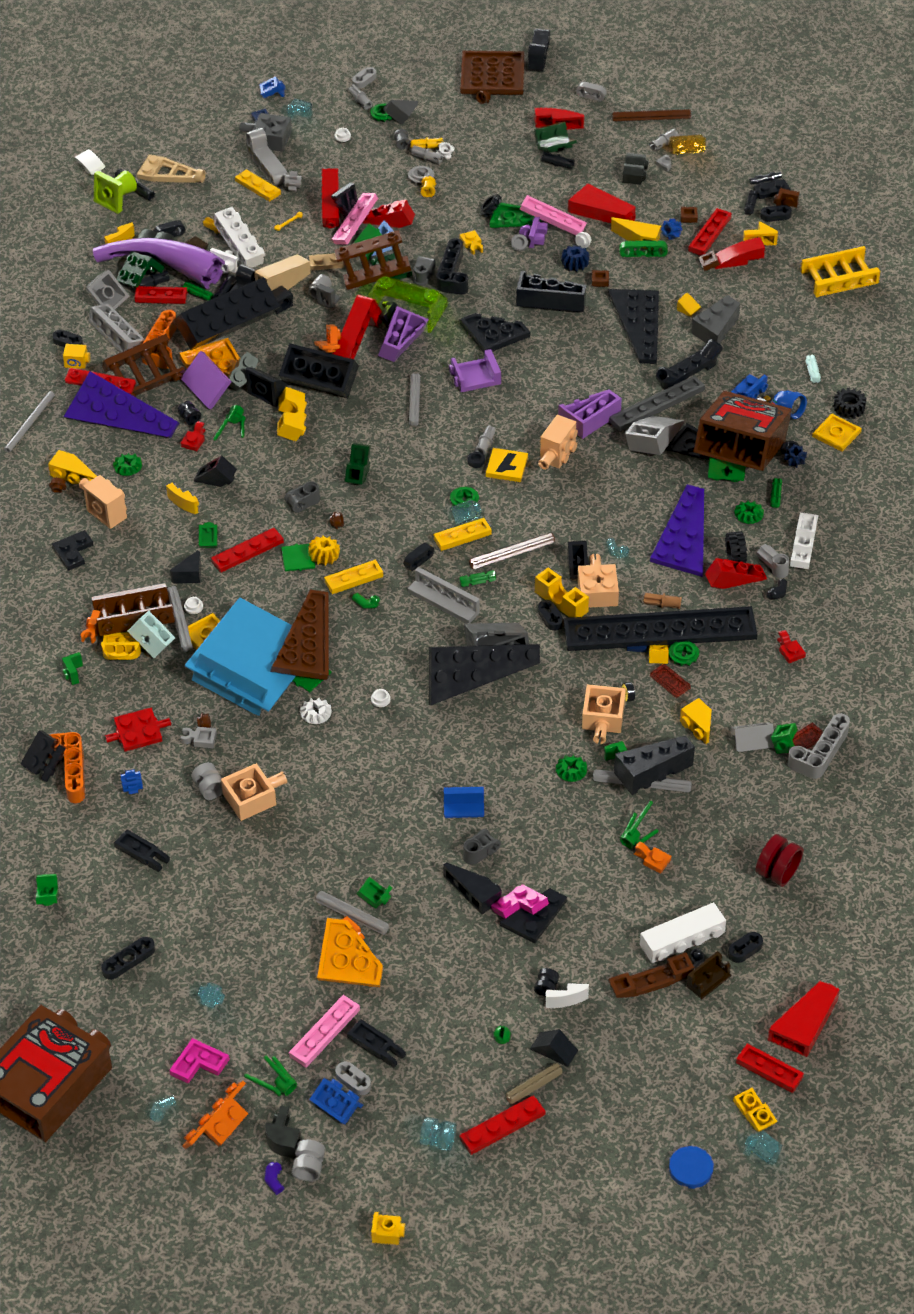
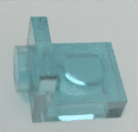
[451,499,482,525]

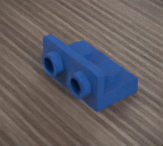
[731,374,768,399]
[309,1078,363,1124]

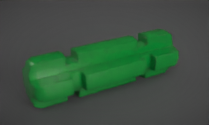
[183,282,214,301]
[770,478,782,508]
[460,570,496,587]

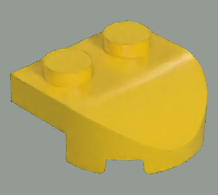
[101,633,142,660]

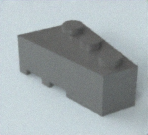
[691,295,740,344]
[464,623,529,646]

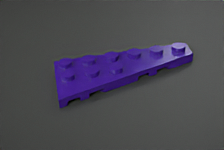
[64,371,179,438]
[650,484,704,577]

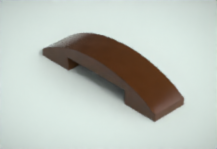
[608,952,695,998]

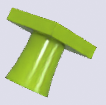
[94,171,137,214]

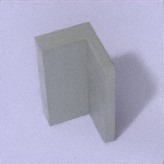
[731,722,774,752]

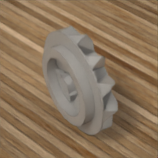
[408,166,434,185]

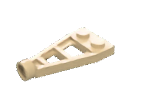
[137,155,206,183]

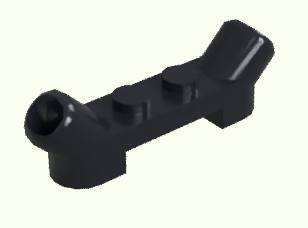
[656,339,723,390]

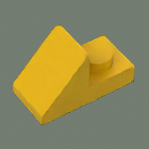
[743,221,778,246]

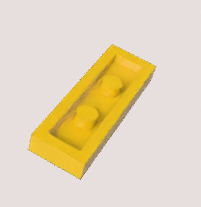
[235,169,281,202]
[434,518,492,551]
[324,560,383,594]

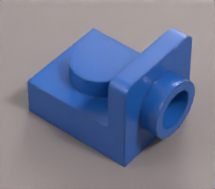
[260,76,286,98]

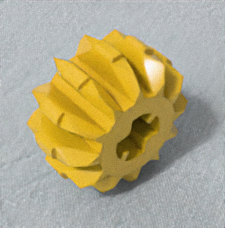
[308,535,340,566]

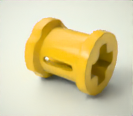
[421,176,436,197]

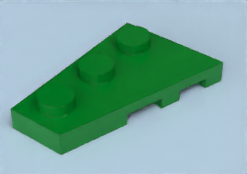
[490,203,543,228]

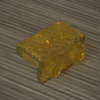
[670,134,706,154]

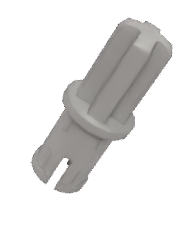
[349,85,373,110]
[650,129,678,151]
[411,145,443,165]
[475,425,496,455]

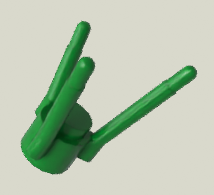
[213,405,246,441]
[620,801,659,849]
[244,1056,297,1096]

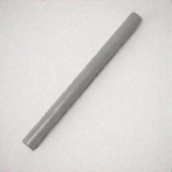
[4,391,55,452]

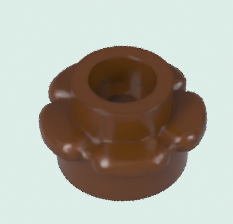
[476,89,491,104]
[49,478,67,493]
[330,511,344,529]
[197,712,211,728]

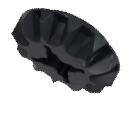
[480,194,501,217]

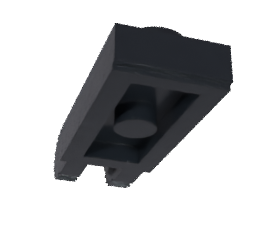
[114,829,170,872]
[347,1019,406,1068]

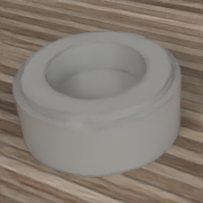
[511,234,528,251]

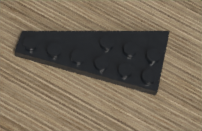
[608,289,659,364]
[428,643,540,705]

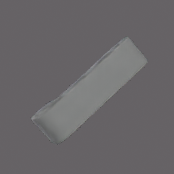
[246,128,288,186]
[788,713,850,779]

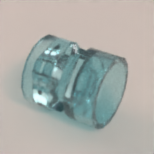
[420,1116,457,1151]

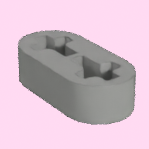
[352,67,377,89]
[576,82,607,101]
[335,1062,371,1095]

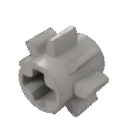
[284,171,301,191]

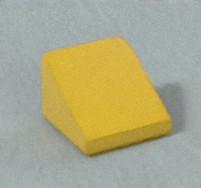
[677,293,701,317]
[649,645,669,664]

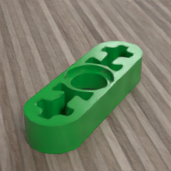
[619,241,668,257]

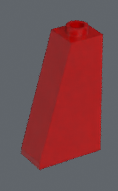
[322,168,339,228]
[568,184,636,223]
[768,981,840,1057]

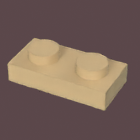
[309,253,344,271]

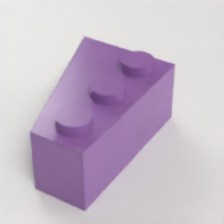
[378,306,429,362]
[558,390,622,439]

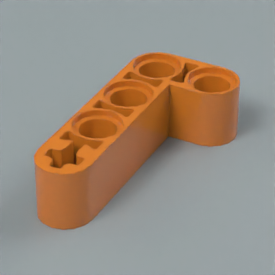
[141,310,177,369]
[48,732,85,803]

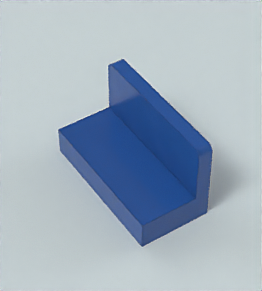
[444,787,484,818]

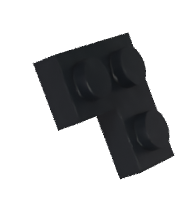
[52,530,94,571]

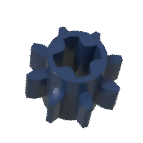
[784,444,807,468]

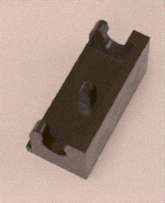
[687,951,731,1000]

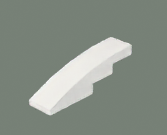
[790,512,818,569]

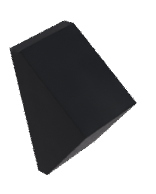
[567,541,588,579]
[170,550,201,584]
[530,1029,578,1067]

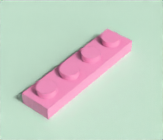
[332,193,378,245]
[520,195,587,235]
[289,995,360,1068]

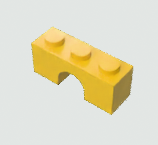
[277,387,307,441]
[535,568,589,618]

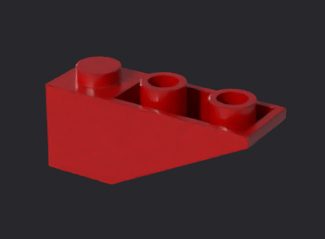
[362,199,415,228]
[705,558,767,589]

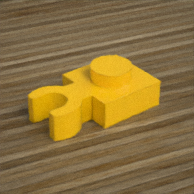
[460,230,483,255]

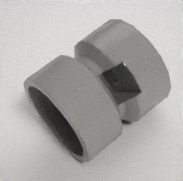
[191,762,223,800]
[292,1140,325,1182]

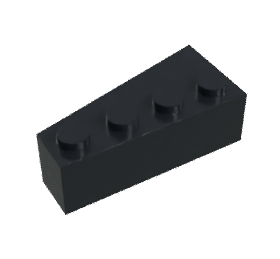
[516,270,586,312]
[614,735,695,795]

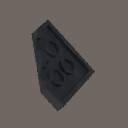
[460,313,530,352]

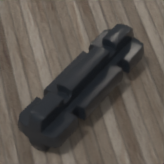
[744,190,758,215]

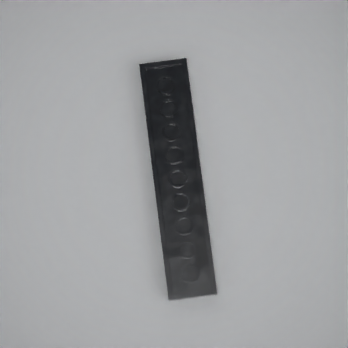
[564,606,758,651]

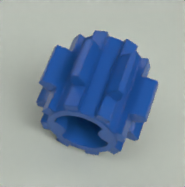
[661,219,683,240]
[121,769,143,794]

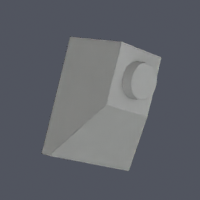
[86,269,129,313]

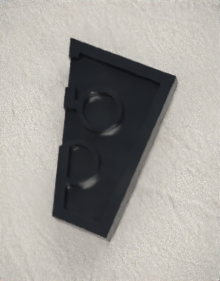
[666,423,709,460]
[500,888,567,944]

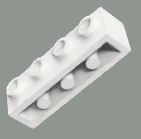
[214,207,265,268]
[640,902,726,963]

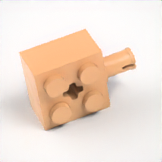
[538,415,578,470]
[79,475,127,529]
[578,554,619,607]
[582,684,626,744]
[221,763,287,821]

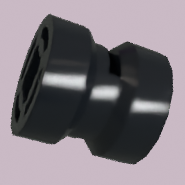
[177,401,201,425]
[534,968,559,997]

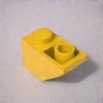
[680,698,712,744]

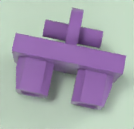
[519,217,548,248]

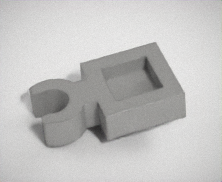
[181,727,217,748]

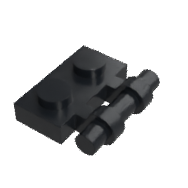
[749,172,790,199]
[20,730,66,782]

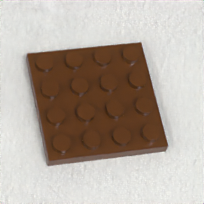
[460,50,524,95]

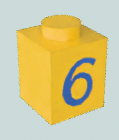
[63,344,90,369]

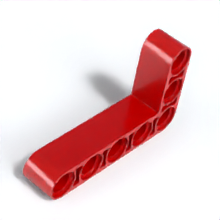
[333,295,382,359]

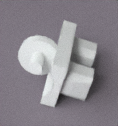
[210,248,238,274]

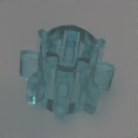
[197,982,225,1008]

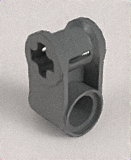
[413,256,436,286]
[284,481,320,513]
[463,829,501,865]

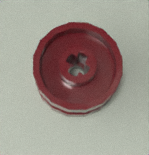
[755,834,804,887]

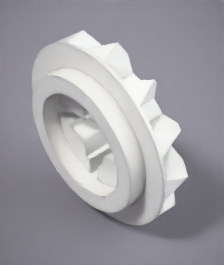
[300,698,332,724]

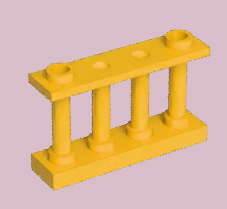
[801,246,880,297]

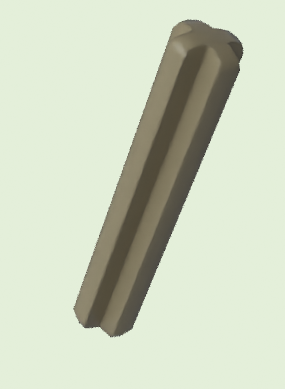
[506,1063,562,1104]

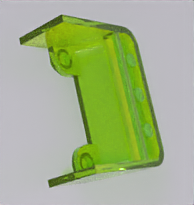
[367,276,448,333]

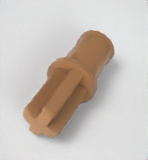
[644,593,682,609]

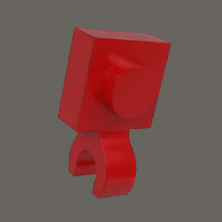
[180,421,206,451]
[777,630,806,663]

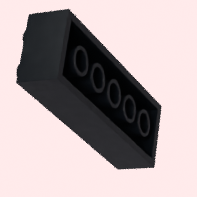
[174,277,281,350]

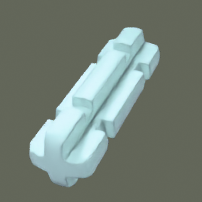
[805,355,821,383]

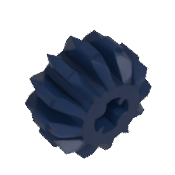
[561,245,590,272]

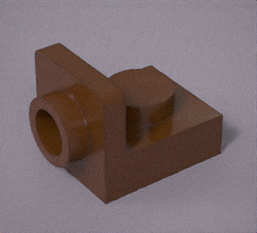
[774,188,800,208]

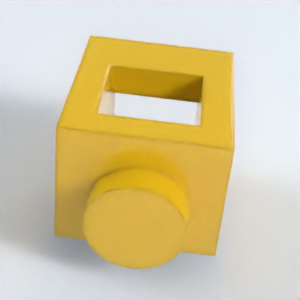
[371,1212,405,1245]

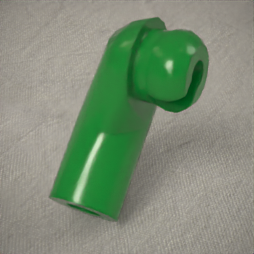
[352,593,380,609]

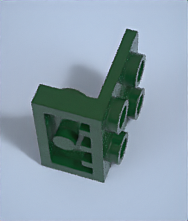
[534,122,577,153]
[117,251,164,288]

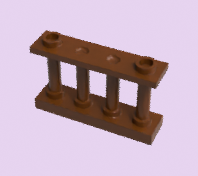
[334,230,412,290]
[102,334,185,397]
[91,583,175,636]

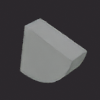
[655,154,672,172]

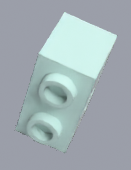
[128,611,175,658]

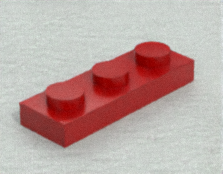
[134,286,188,304]
[736,1043,804,1093]

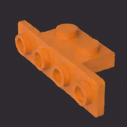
[314,324,341,352]
[182,1080,249,1149]

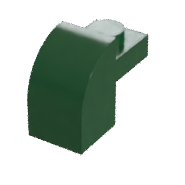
[345,443,371,485]

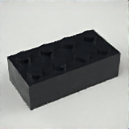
[279,343,359,398]

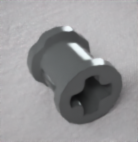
[394,129,411,150]

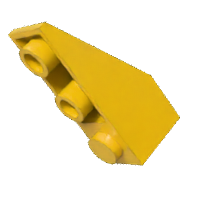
[611,217,661,250]
[48,450,97,484]

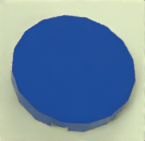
[669,1146,714,1189]

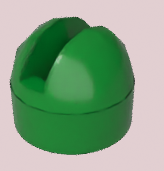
[494,1026,511,1044]

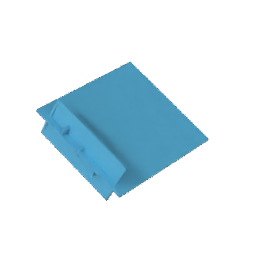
[185,598,297,715]

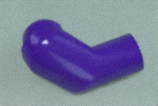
[264,1162,284,1195]

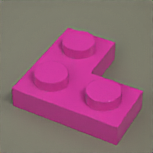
[491,884,549,919]
[169,1038,230,1084]

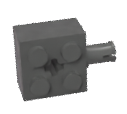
[239,113,292,152]

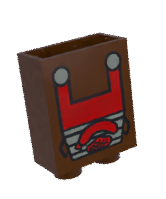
[694,391,792,471]
[0,1005,112,1143]

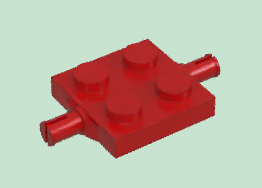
[105,707,172,752]

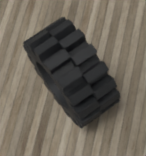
[833,388,866,419]
[725,531,747,563]

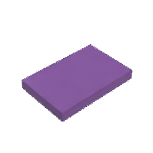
[181,351,231,409]

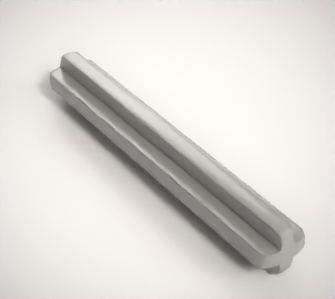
[409,373,420,426]
[316,891,389,935]

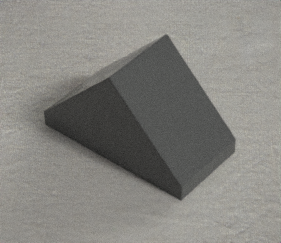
[383,100,418,124]

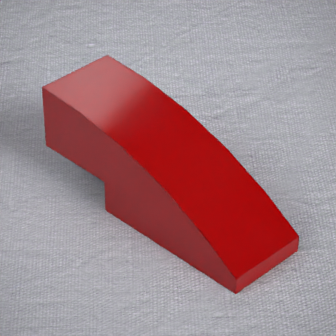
[534,108,584,130]
[714,237,765,269]

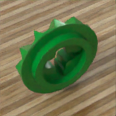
[370,104,392,122]
[113,452,142,476]
[450,487,479,511]
[734,500,764,524]
[669,641,699,666]
[556,754,587,782]

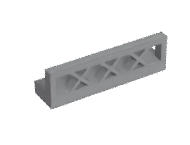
[88,304,145,353]
[408,567,480,623]

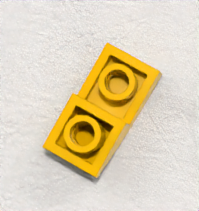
[104,222,135,244]
[166,483,199,514]
[733,1088,777,1132]

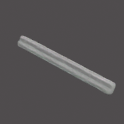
[167,586,193,652]
[593,769,692,792]

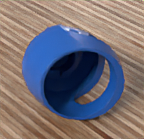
[772,390,807,419]

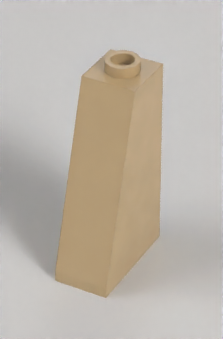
[255,254,311,291]

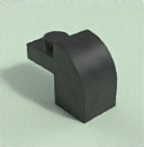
[265,1106,301,1158]

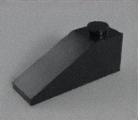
[443,862,502,914]

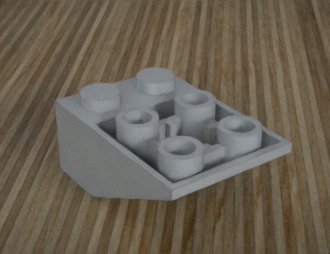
[625,416,685,455]

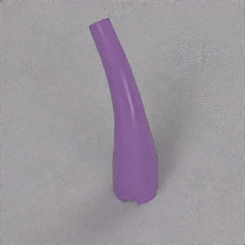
[93,238,225,289]

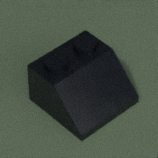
[246,367,288,407]

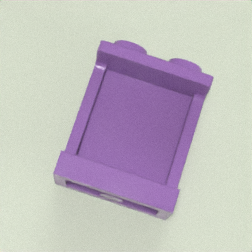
[449,349,501,392]

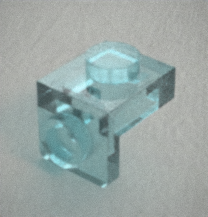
[287,98,312,120]
[744,1130,783,1165]

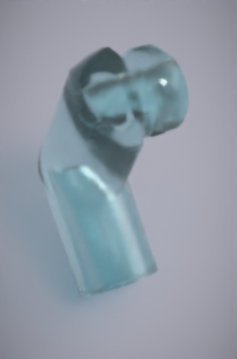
[606,538,629,558]
[150,1095,177,1122]

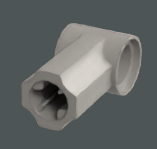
[756,544,789,578]

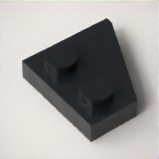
[331,183,358,219]

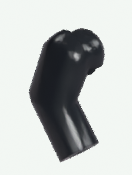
[766,579,787,600]
[691,948,705,968]

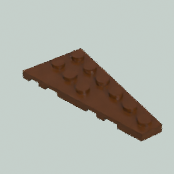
[270,589,329,680]

